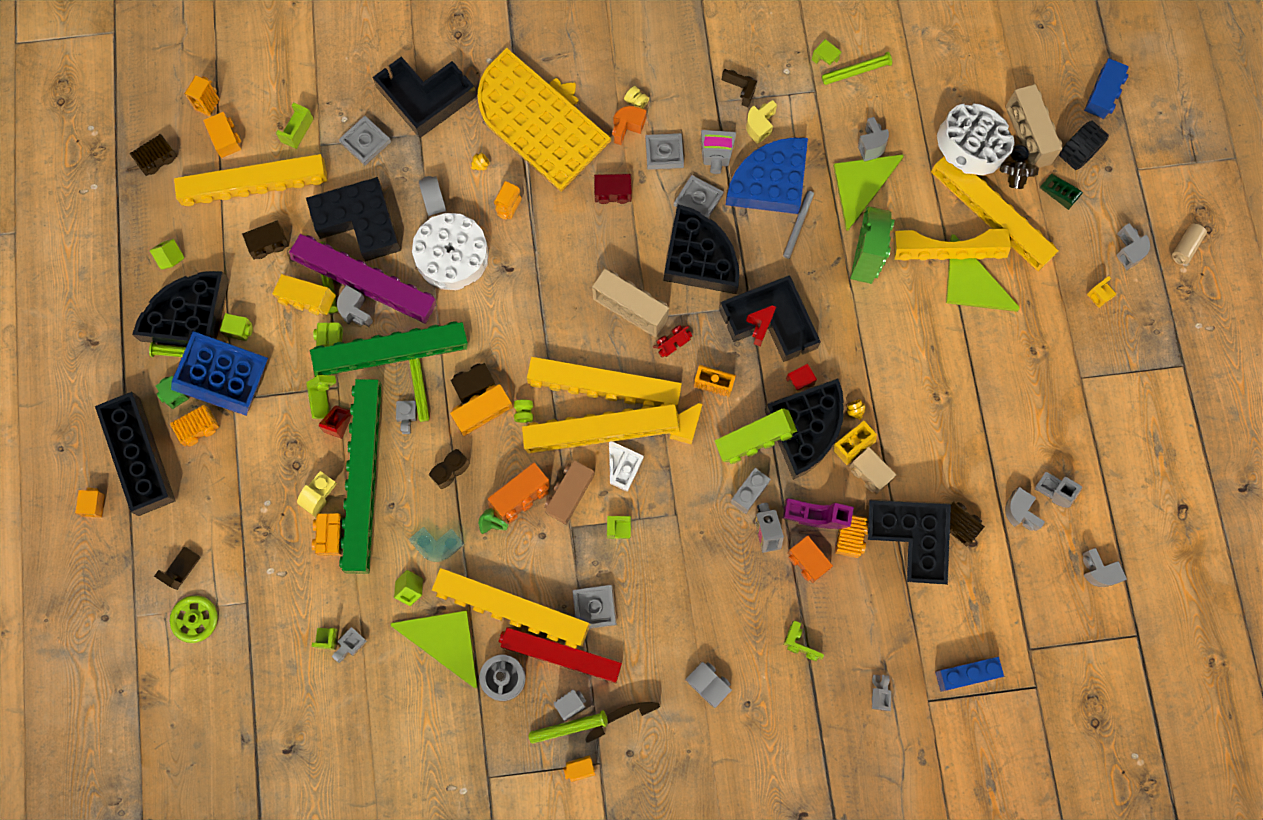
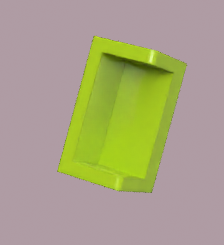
[276,103,314,149]

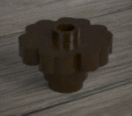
[1000,161,1039,189]

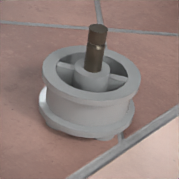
[479,655,526,701]

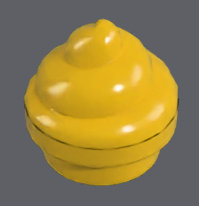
[471,152,490,171]
[847,399,866,420]

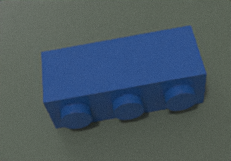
[1084,58,1129,119]
[935,657,1005,692]

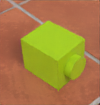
[220,313,253,341]

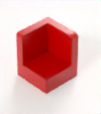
[786,363,817,390]

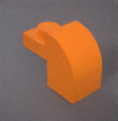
[612,106,647,145]

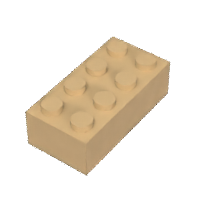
[1005,84,1062,168]
[592,269,669,338]

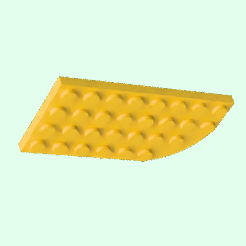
[478,48,611,192]

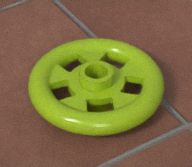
[169,595,218,643]

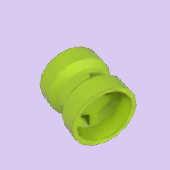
[514,399,533,423]

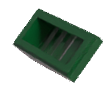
[1040,174,1083,210]

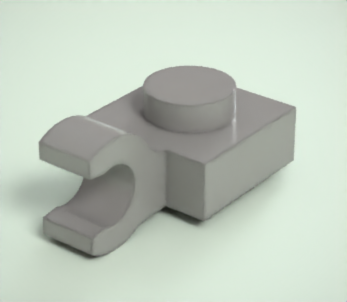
[396,401,417,434]
[332,627,367,663]
[872,675,891,711]

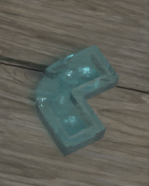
[409,527,465,562]

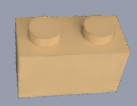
[849,447,896,494]

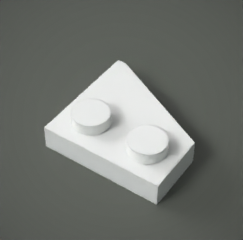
[609,442,644,492]

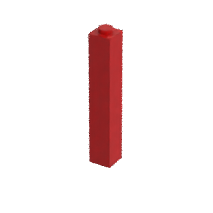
[499,628,622,684]

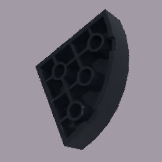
[663,204,740,294]
[132,271,229,347]
[765,378,844,480]

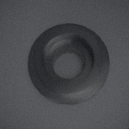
[1011,144,1029,161]

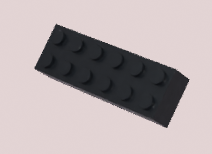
[95,392,176,516]

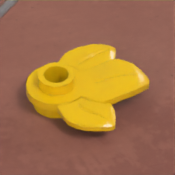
[549,78,579,106]

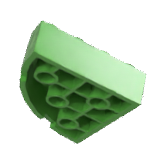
[850,207,895,284]

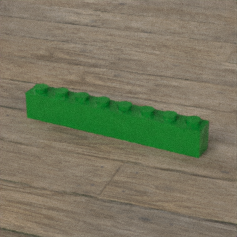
[310,321,468,377]

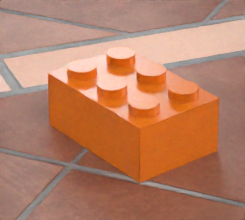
[487,462,549,524]

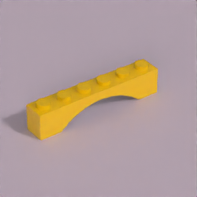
[893,229,1011,261]

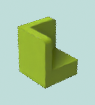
[811,39,842,65]
[149,239,184,270]
[607,516,631,539]
[394,570,423,606]
[311,628,339,650]

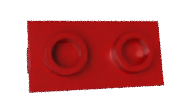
[653,325,693,358]

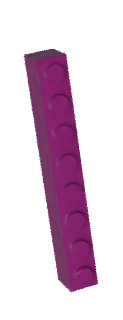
[289,234,436,324]

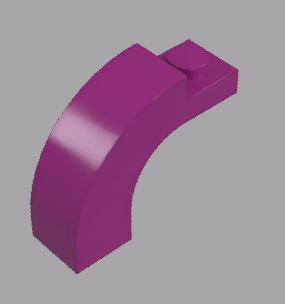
[782,498,854,529]

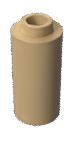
[1172,223,1207,265]

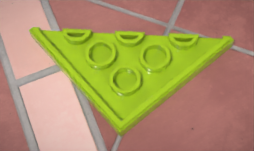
[833,154,904,231]
[946,234,1019,312]
[391,611,478,688]

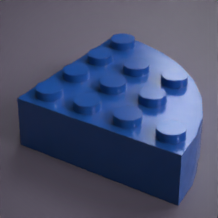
[725,137,808,214]

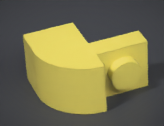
[746,100,777,145]
[297,471,337,517]

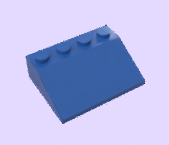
[171,331,268,416]

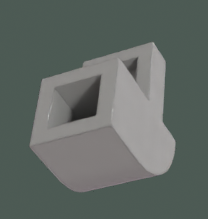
[858,117,889,161]
[419,176,446,216]
[1116,223,1150,270]
[337,285,373,327]
[1035,472,1082,508]
[1005,487,1045,531]
[1082,548,1127,587]

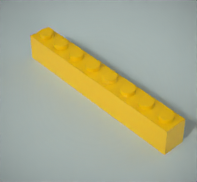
[174,154,328,206]
[931,156,1058,272]
[527,357,682,408]
[522,403,680,454]
[432,568,590,649]

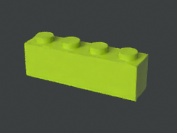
[715,409,797,464]

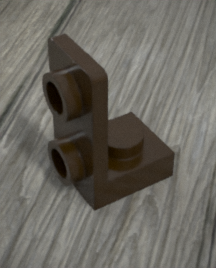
[721,69,757,107]
[154,547,201,590]

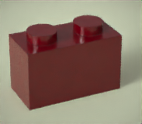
[594,174,632,204]

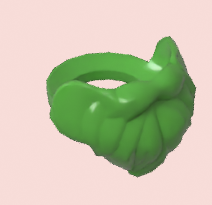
[478,508,508,534]

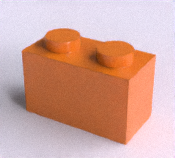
[788,535,833,583]

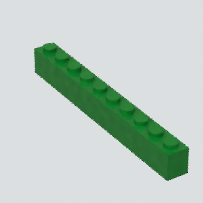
[339,379,382,574]

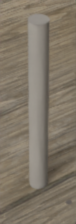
[783,191,814,259]

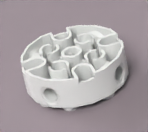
[937,103,1015,175]
[412,213,489,290]

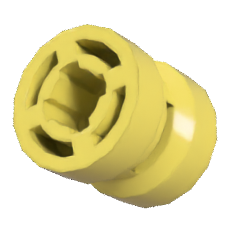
[624,86,649,109]

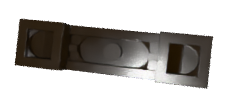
[585,702,660,743]

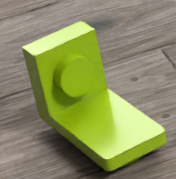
[306,375,336,419]
[783,621,824,661]

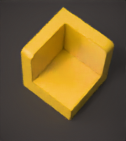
[1087,276,1116,308]

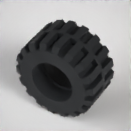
[1059,120,1109,170]

